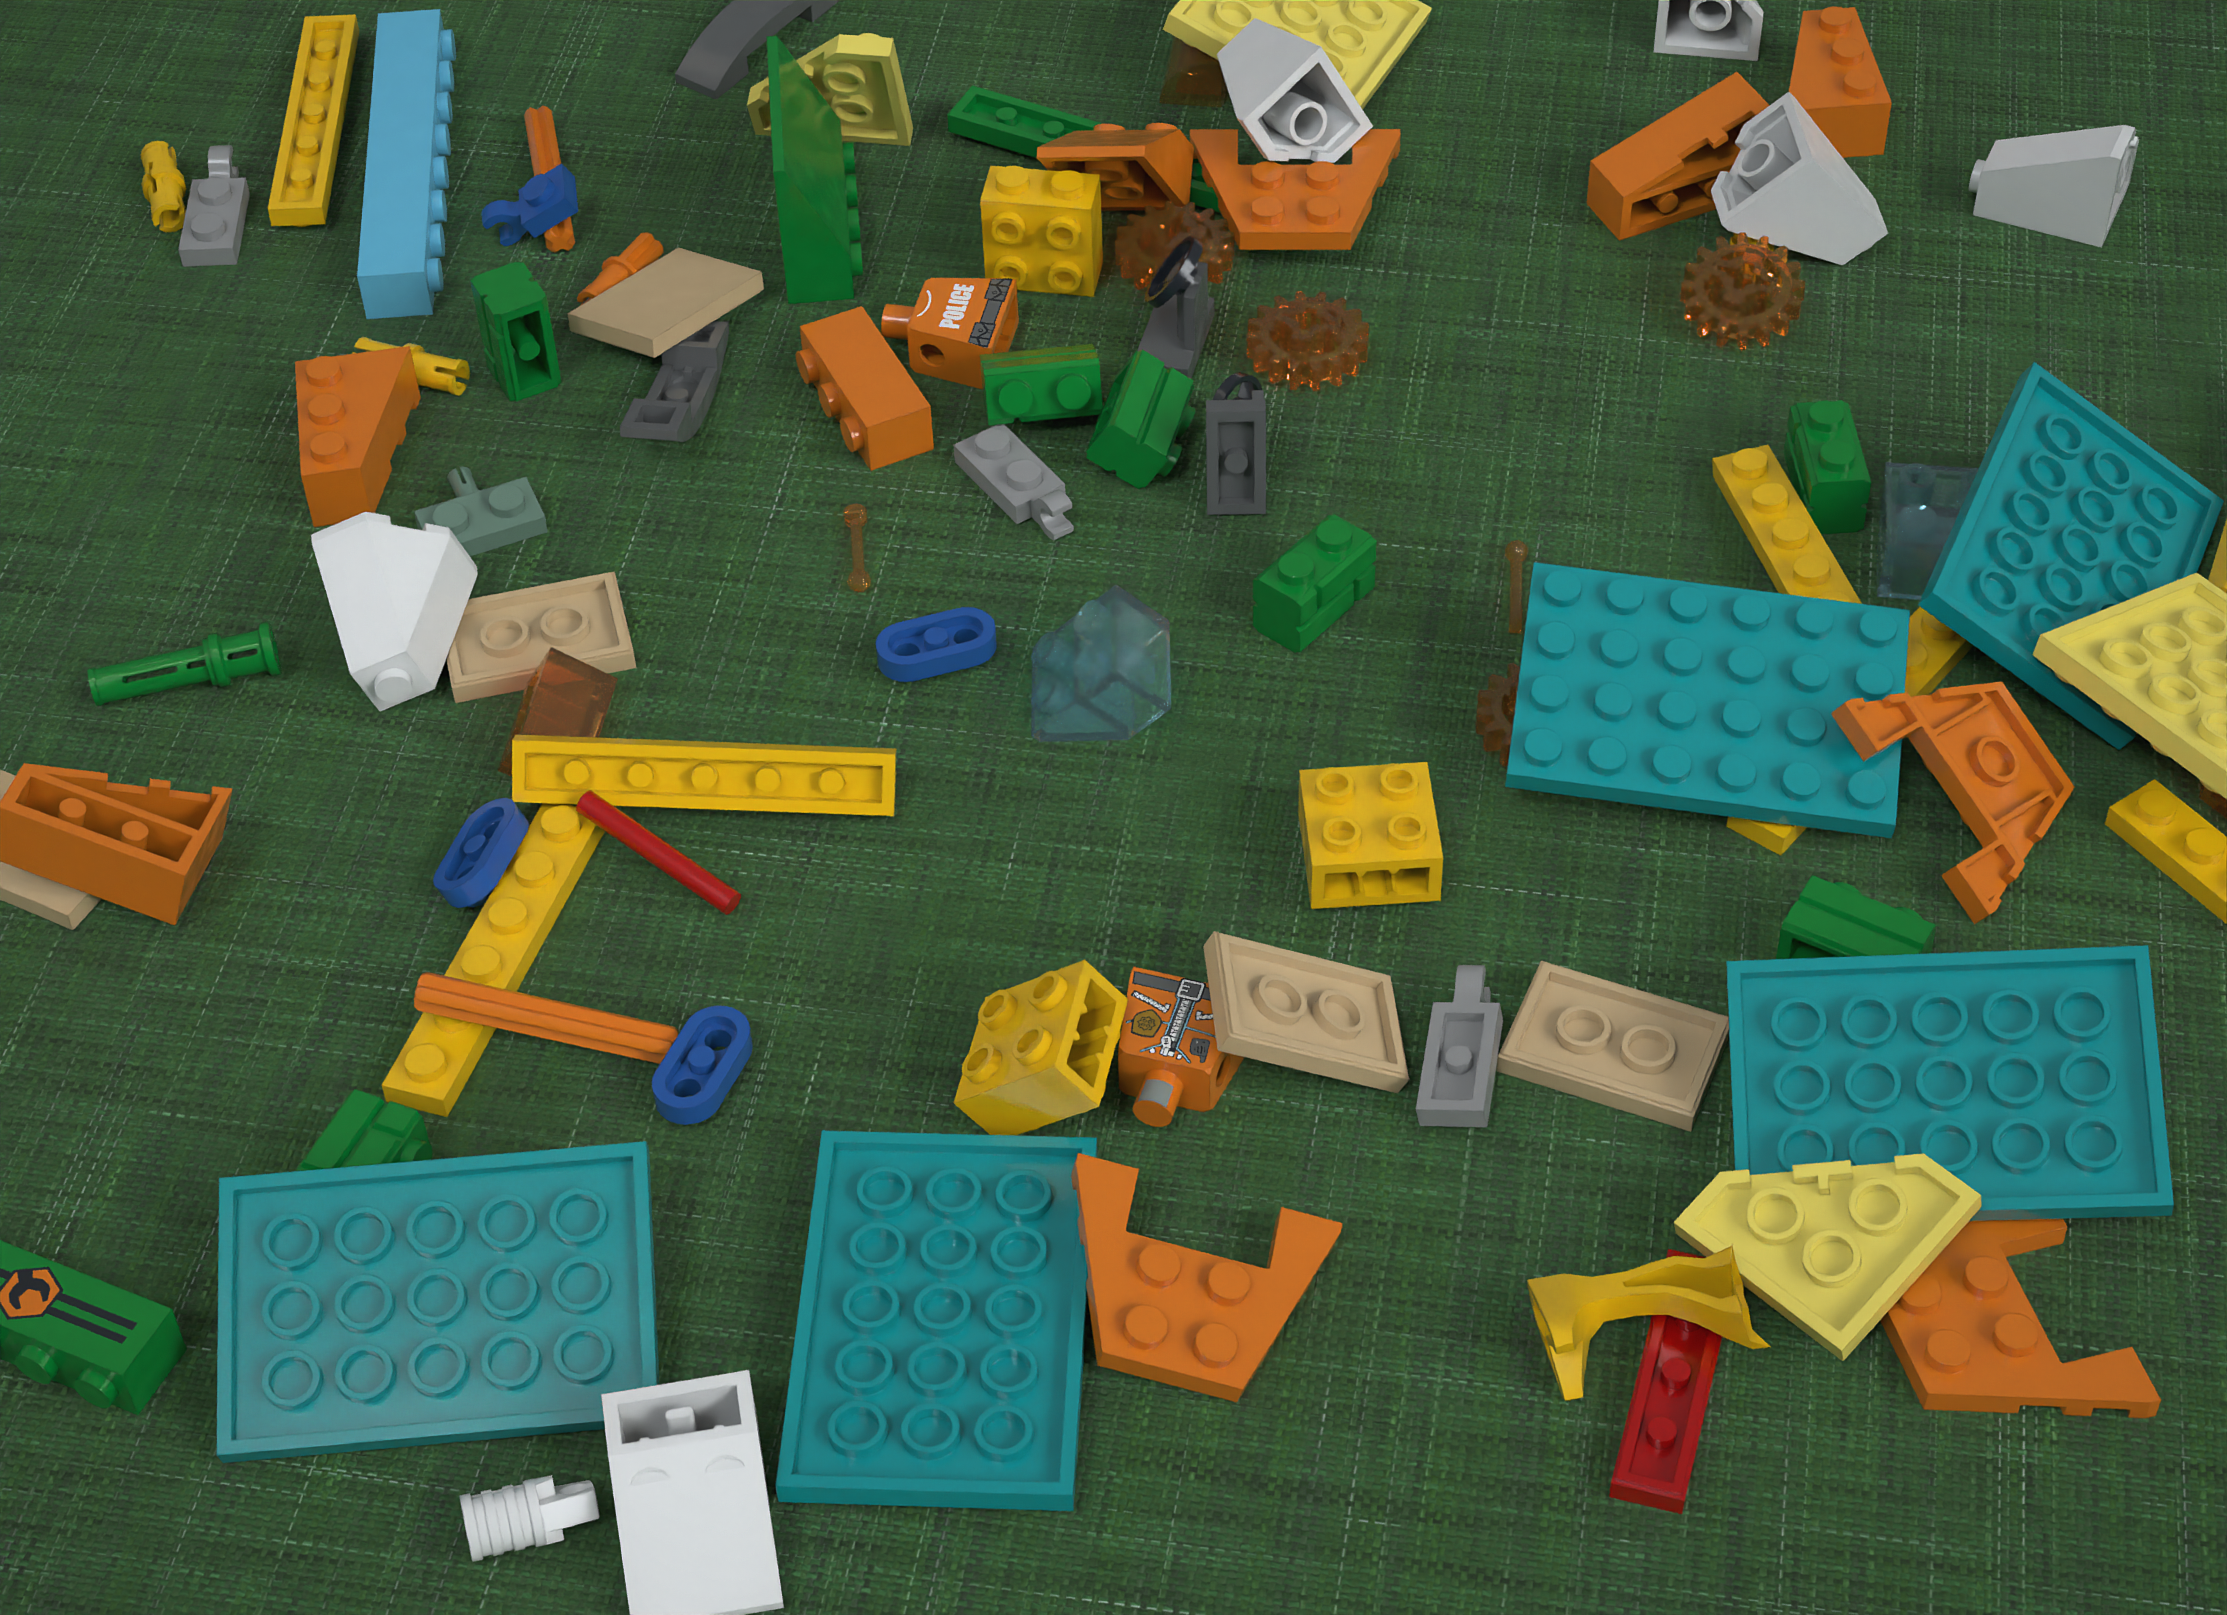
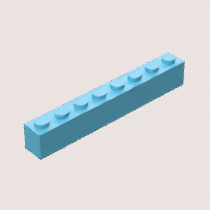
[357,9,456,319]

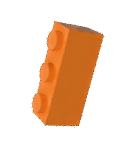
[796,306,934,471]

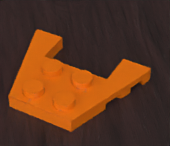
[1190,129,1401,250]
[1831,682,2075,925]
[1071,1153,1343,1402]
[1880,1219,2161,1418]

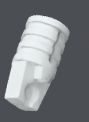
[459,1475,599,1562]

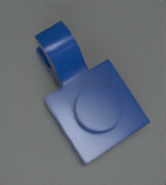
[482,163,578,246]

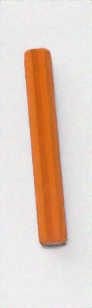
[524,106,575,253]
[414,972,679,1064]

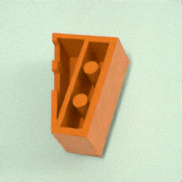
[1789,6,1892,158]
[1587,72,1770,241]
[295,346,421,527]
[0,763,233,925]

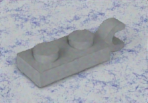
[178,145,250,267]
[953,424,1074,540]
[1416,965,1503,1127]

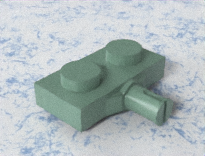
[414,466,547,556]

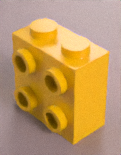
[980,166,1103,297]
[1298,762,1443,909]
[953,960,1128,1135]

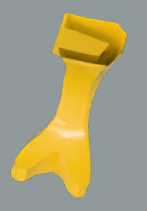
[1527,1245,1771,1402]

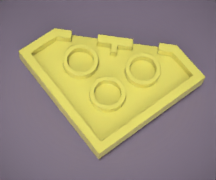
[747,33,913,146]
[1674,1153,1982,1361]

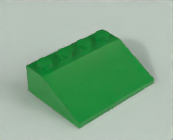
[766,36,863,304]

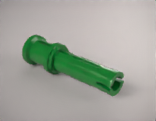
[87,621,282,706]

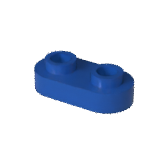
[876,607,997,682]
[433,798,529,908]
[652,1006,753,1125]

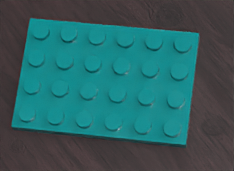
[1918,362,2224,750]
[1505,562,1910,838]
[1726,945,2174,1221]
[776,1130,1098,1511]
[217,1141,659,1463]

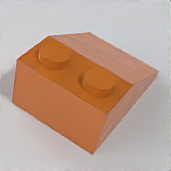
[1037,123,1194,211]

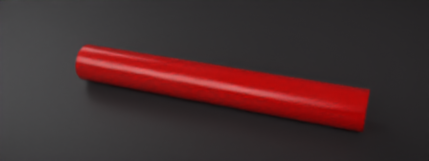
[576,790,741,915]

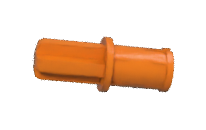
[577,232,664,306]

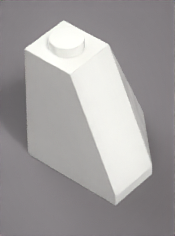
[1653,0,1764,61]
[1217,18,1373,163]
[1711,92,1888,265]
[1969,125,2139,248]
[311,512,478,711]

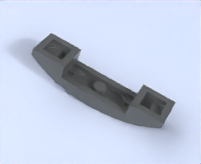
[675,0,840,99]
[620,321,729,442]

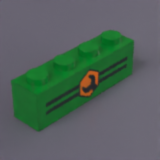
[0,1240,187,1415]

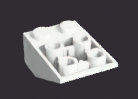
[601,1370,784,1615]

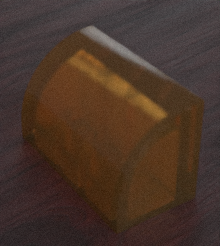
[1159,36,1226,107]
[498,647,618,776]

